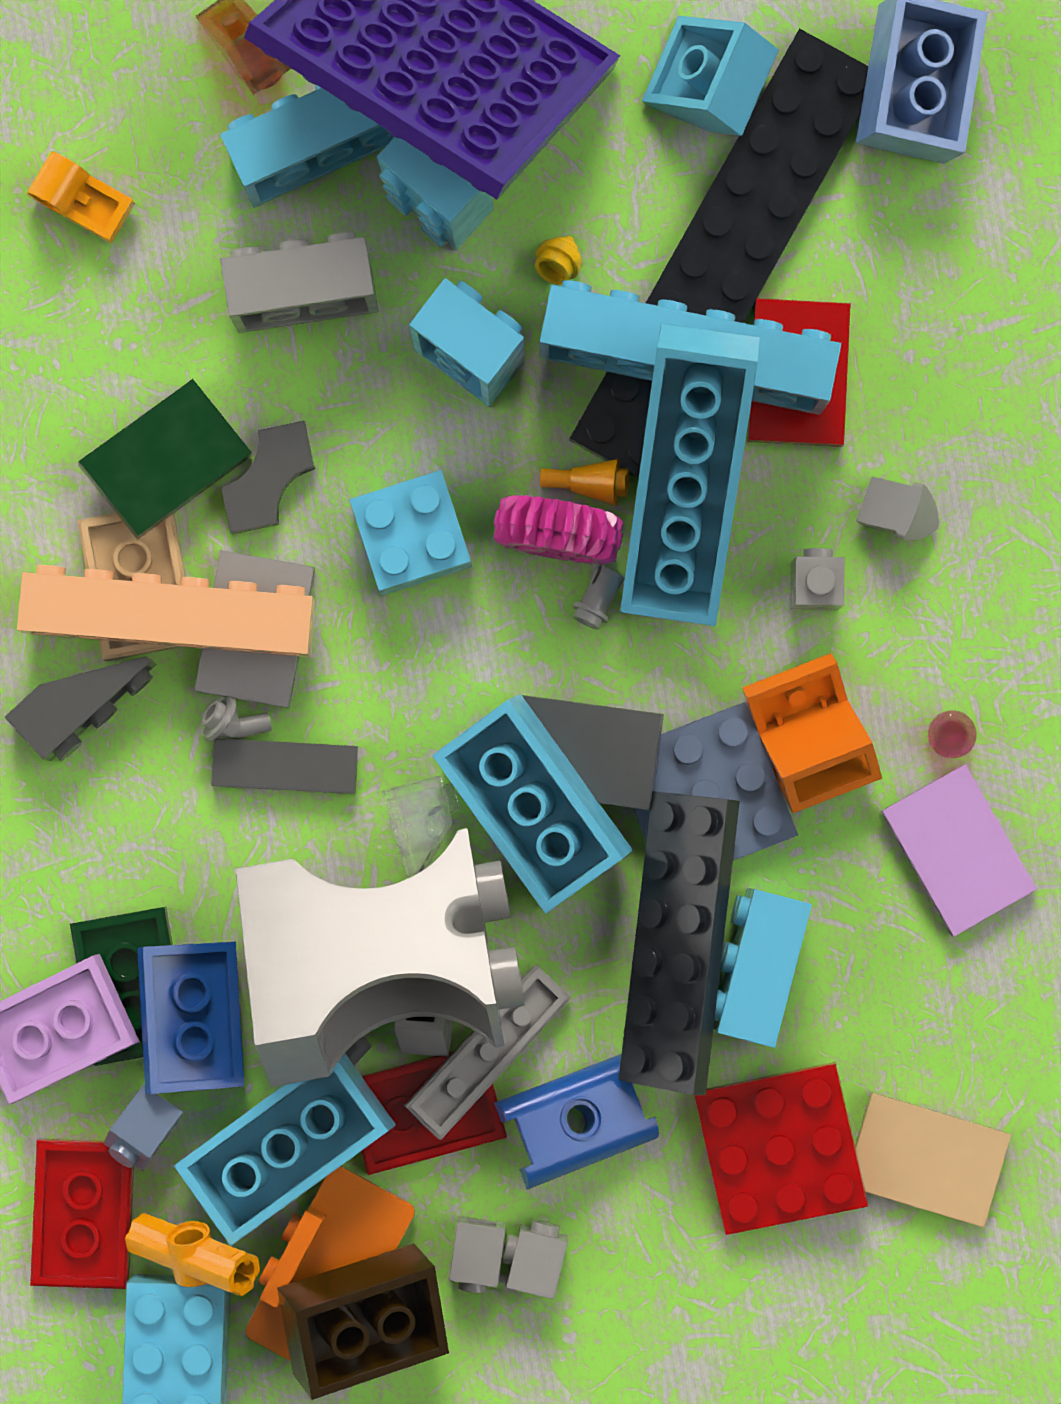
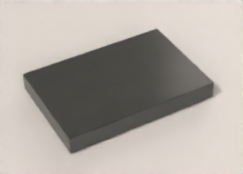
[522,695,664,810]

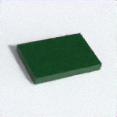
[78,379,252,540]
[70,907,173,1066]

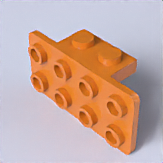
[245,1166,415,1361]

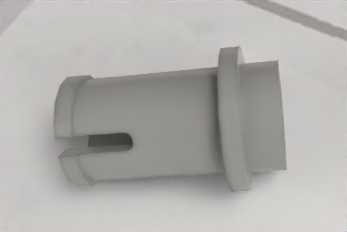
[573,565,625,630]

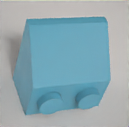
[642,16,779,136]

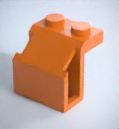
[742,653,883,813]

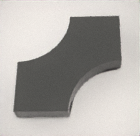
[221,421,315,535]

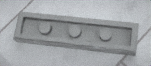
[403,965,571,1140]

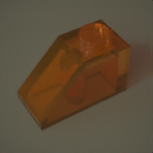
[196,0,291,95]

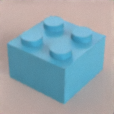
[349,470,472,596]

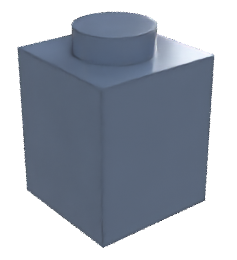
[104,1084,183,1171]

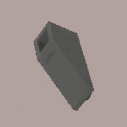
[5,656,157,761]

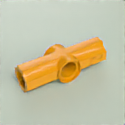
[125,1213,260,1297]

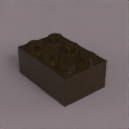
[277,1244,449,1400]

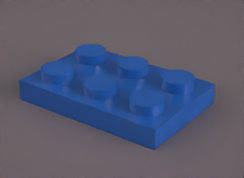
[137,941,244,1094]

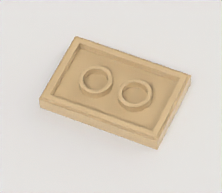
[77,513,186,661]
[855,1092,1011,1227]

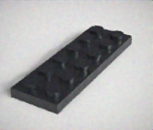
[619,791,740,1095]

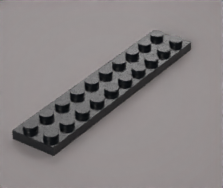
[569,28,868,480]

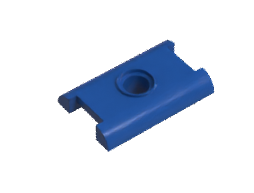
[494,1054,659,1190]

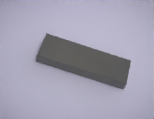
[211,738,358,794]

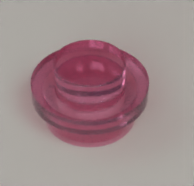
[928,710,976,758]

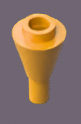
[540,459,630,506]

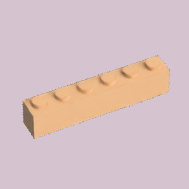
[17,565,316,657]

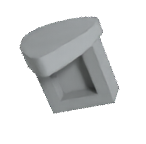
[856,477,939,541]

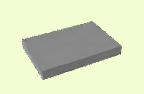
[194,550,315,708]

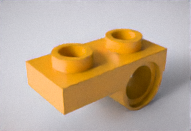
[26,151,135,244]

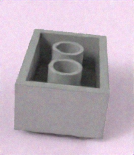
[220,232,379,333]

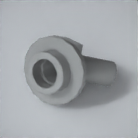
[201,697,272,740]

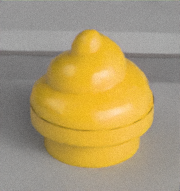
[534,236,582,285]

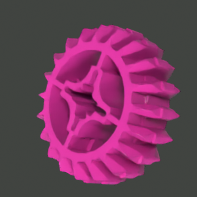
[493,495,623,565]

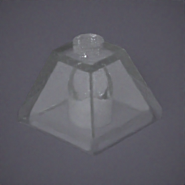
[382,776,460,879]

